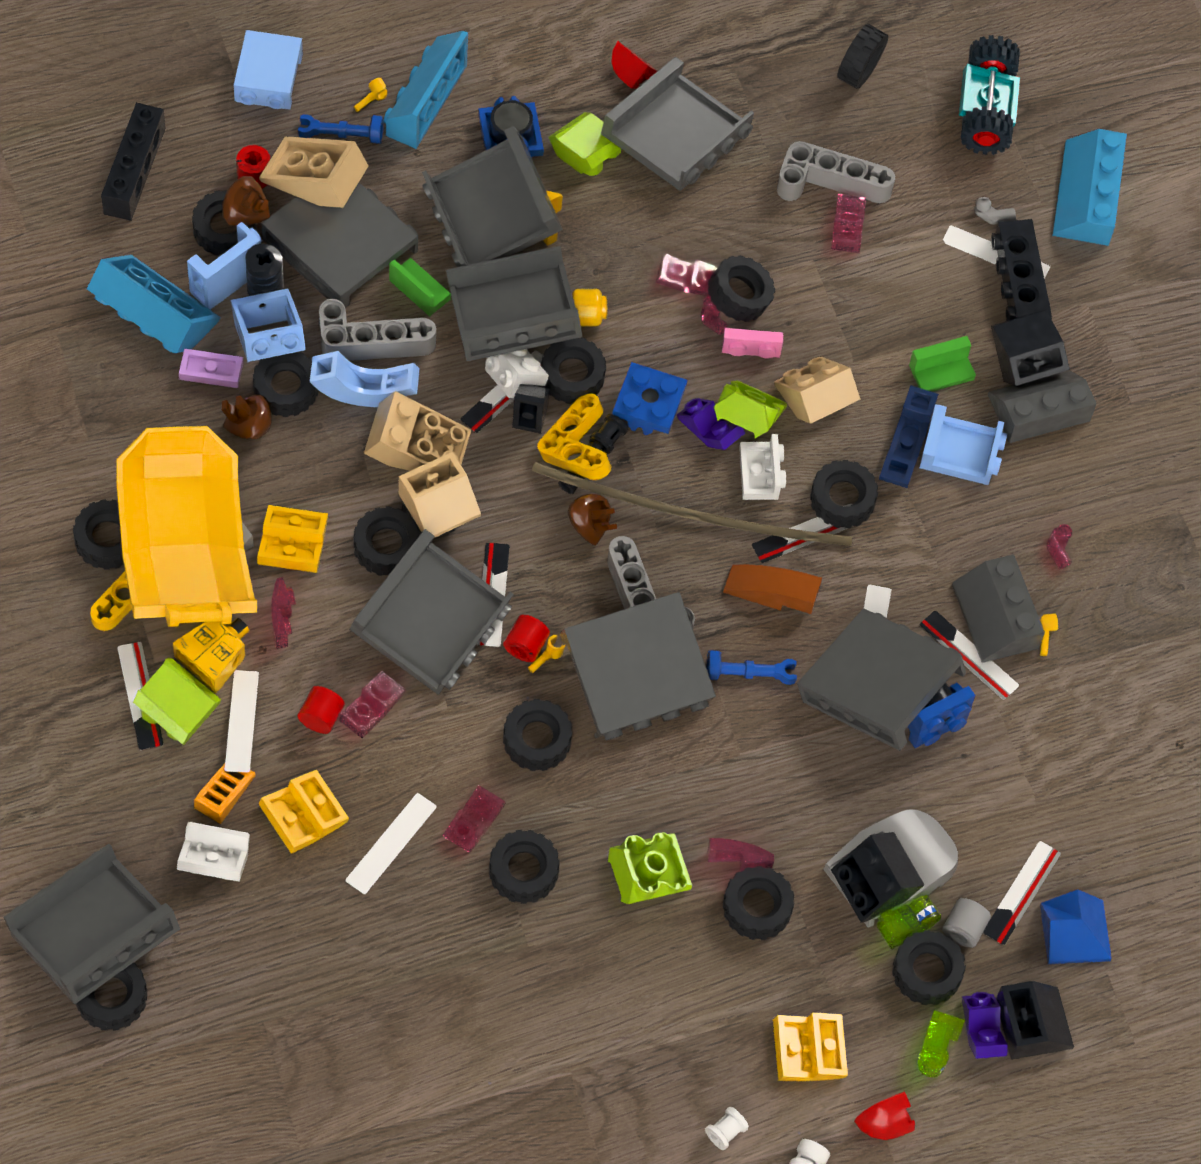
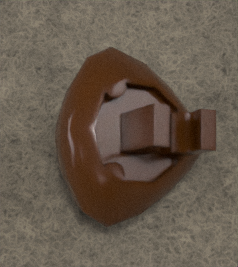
[222,176,270,226]
[221,394,272,440]
[568,494,617,545]

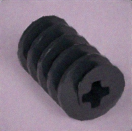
[245,244,284,305]

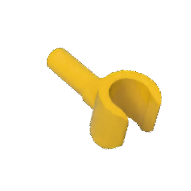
[353,78,387,112]
[1040,613,1058,656]
[528,635,565,673]

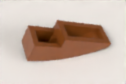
[723,564,822,614]

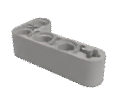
[777,141,895,203]
[319,299,436,361]
[607,536,695,629]

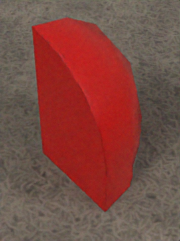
[611,41,657,89]
[854,1091,915,1140]

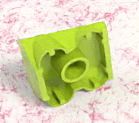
[548,112,621,176]
[714,380,787,438]
[133,658,221,745]
[608,832,692,904]

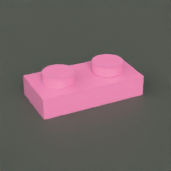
[722,328,783,359]

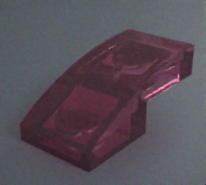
[831,194,866,253]
[707,838,774,872]

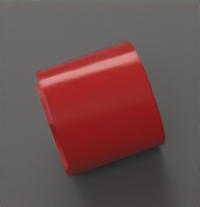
[236,145,270,189]
[503,614,550,662]
[297,686,345,734]

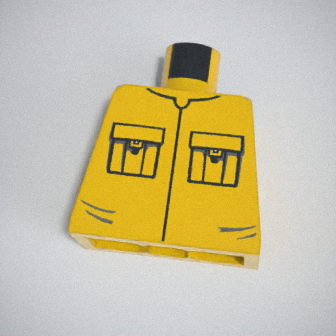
[173,618,249,694]

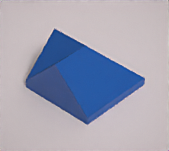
[1040,889,1112,964]

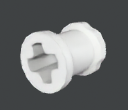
[705,1107,749,1150]

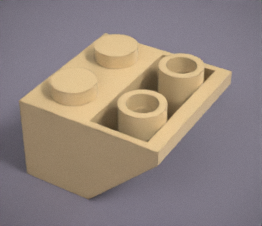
[774,357,861,424]
[398,451,481,538]

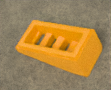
[194,763,256,824]

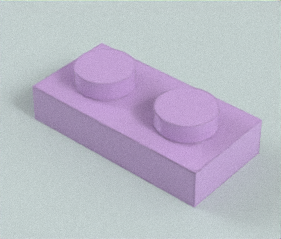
[179,349,243,388]

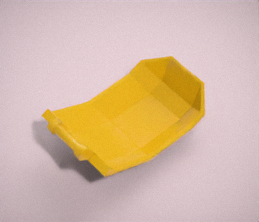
[116,426,257,627]

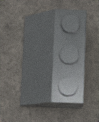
[988,370,1097,443]
[952,554,1045,663]

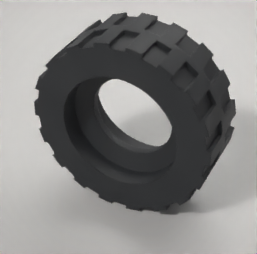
[837,24,889,89]
[192,190,257,256]
[708,255,775,322]
[541,337,606,404]
[253,352,319,417]
[810,460,878,529]
[73,499,124,570]
[353,506,420,576]
[503,699,572,771]
[489,830,560,904]
[723,866,794,940]
[892,930,966,1005]
[76,963,147,1031]

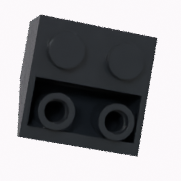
[991,310,1070,386]
[831,832,925,923]
[996,981,1074,1060]

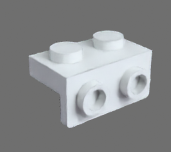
[485,349,549,398]
[739,434,786,500]
[177,822,250,882]

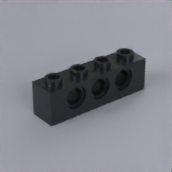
[101,102,166,221]
[991,219,1052,321]

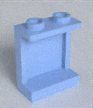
[234,30,303,109]
[187,222,261,310]
[919,404,1007,485]

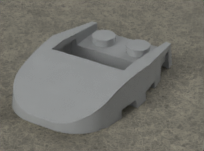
[823,809,958,928]

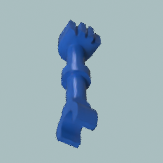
[298,114,384,144]
[706,650,797,685]

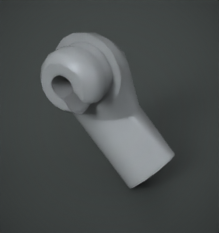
[974,197,1016,225]

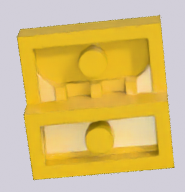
[257,505,328,573]
[259,769,349,854]
[773,1012,848,1081]

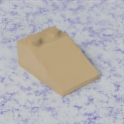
[259,137,368,208]

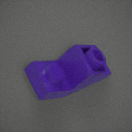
[677,398,745,450]
[962,992,1008,1059]

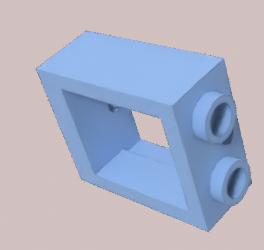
[231,288,306,362]

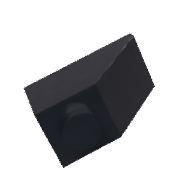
[512,384,550,434]

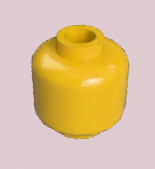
[572,289,608,327]

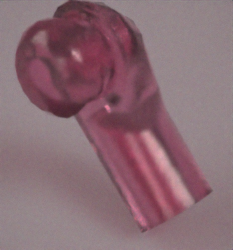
[701,296,728,335]
[1046,524,1072,569]

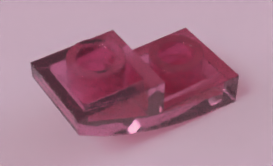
[656,254,717,296]
[271,577,296,650]
[339,671,406,738]
[443,785,506,853]

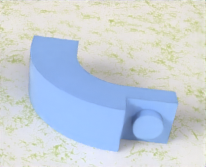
[310,351,420,407]

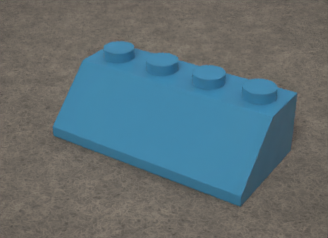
[383,31,468,149]
[1052,129,1127,246]
[87,255,221,353]

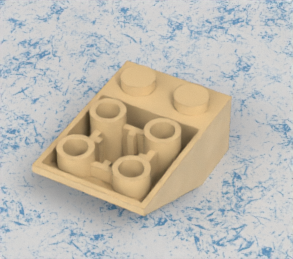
[364,391,471,471]

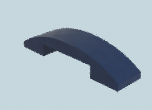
[879,385,939,488]

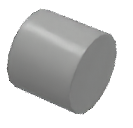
[942,898,991,948]

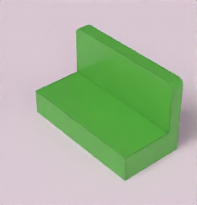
[389,258,451,317]
[909,336,976,392]

